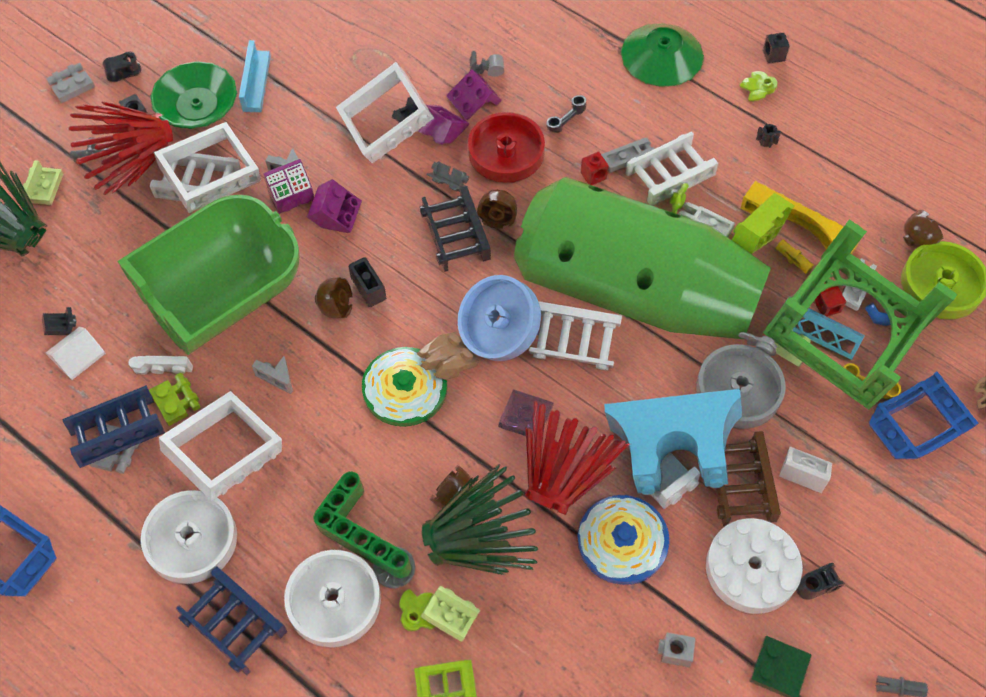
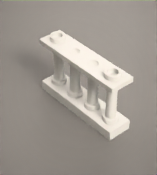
[626,131,718,206]
[150,153,241,203]
[529,301,622,370]

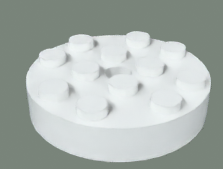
[141,490,237,584]
[706,519,802,614]
[284,550,381,647]

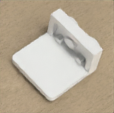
[651,452,701,509]

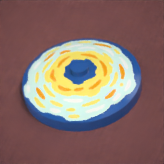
[577,495,670,585]

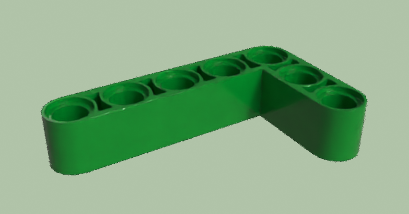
[313,471,412,578]

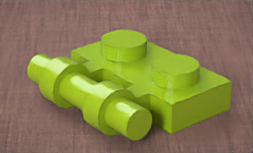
[149,373,201,426]

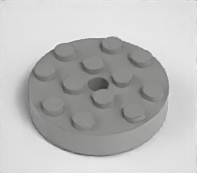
[696,344,786,429]

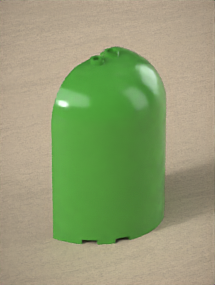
[118,195,300,355]

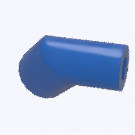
[865,303,891,326]

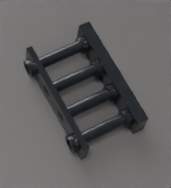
[419,186,491,272]

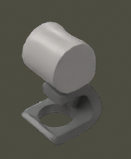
[470,51,504,77]

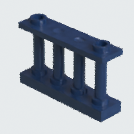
[62,385,165,468]
[176,566,287,675]

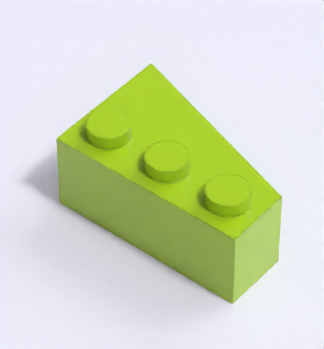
[732,193,795,254]

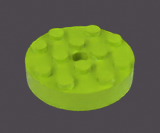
[901,241,986,319]

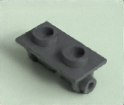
[427,161,469,191]

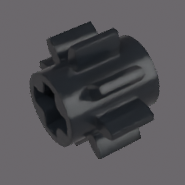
[756,123,781,148]

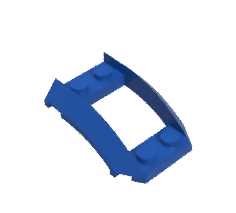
[869,372,979,459]
[0,505,57,597]

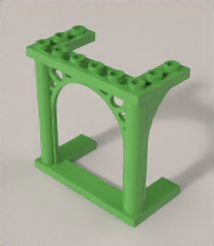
[763,219,957,410]

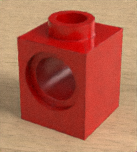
[580,151,609,185]
[814,283,847,317]

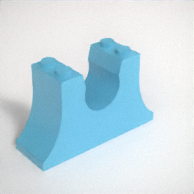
[604,389,742,495]

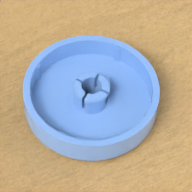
[458,275,541,361]

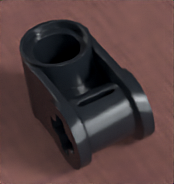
[103,51,142,82]
[796,563,845,600]

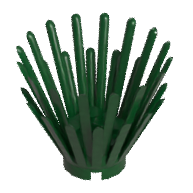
[0,161,47,257]
[422,464,538,575]

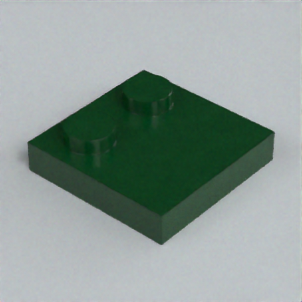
[749,636,812,697]

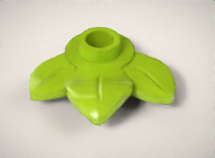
[740,71,778,101]
[670,183,689,214]
[399,589,436,631]

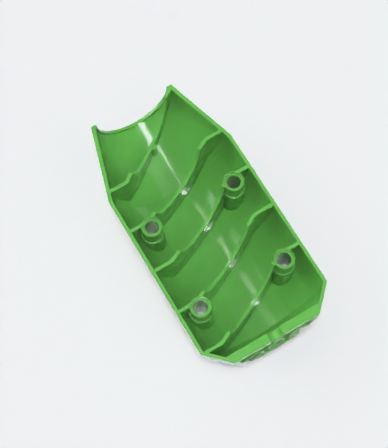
[514,177,771,339]

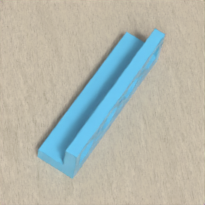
[239,40,271,112]
[785,300,865,360]

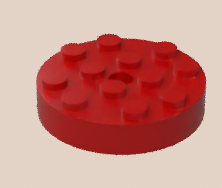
[468,112,545,183]

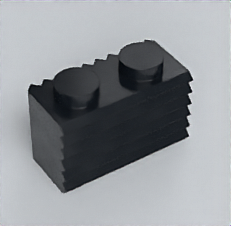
[348,257,387,307]

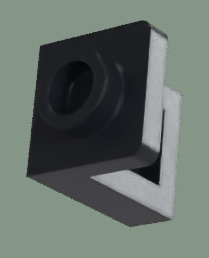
[392,97,418,123]
[42,307,76,335]

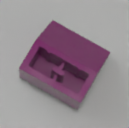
[307,179,362,233]

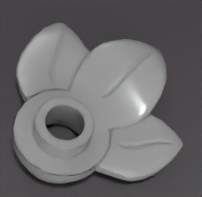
[738,332,777,356]

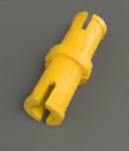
[775,239,815,274]

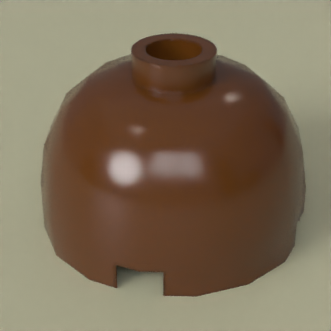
[477,189,517,229]
[903,210,944,249]
[315,277,353,319]
[429,465,473,509]

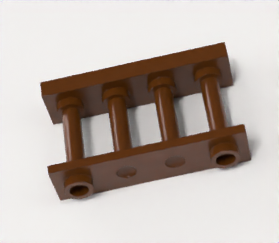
[716,431,781,527]

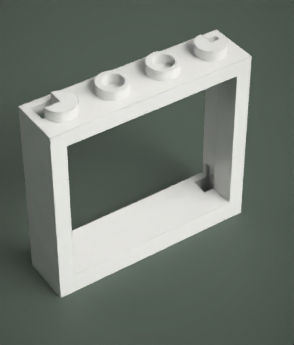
[336,62,433,163]
[154,122,261,213]
[159,391,282,501]

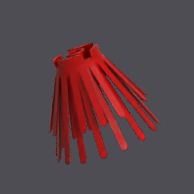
[68,102,173,195]
[525,401,630,515]

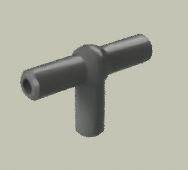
[70,137,109,158]

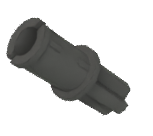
[876,676,928,697]

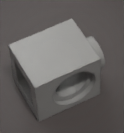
[658,633,695,667]

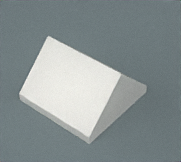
[46,326,106,380]
[779,447,832,493]

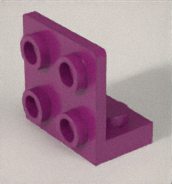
[446,69,502,120]

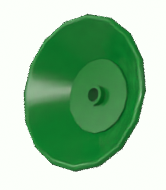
[621,23,704,87]
[150,61,237,129]

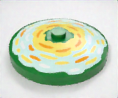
[362,347,448,427]

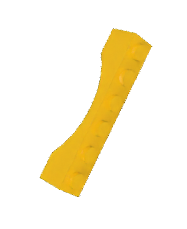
[740,181,860,254]

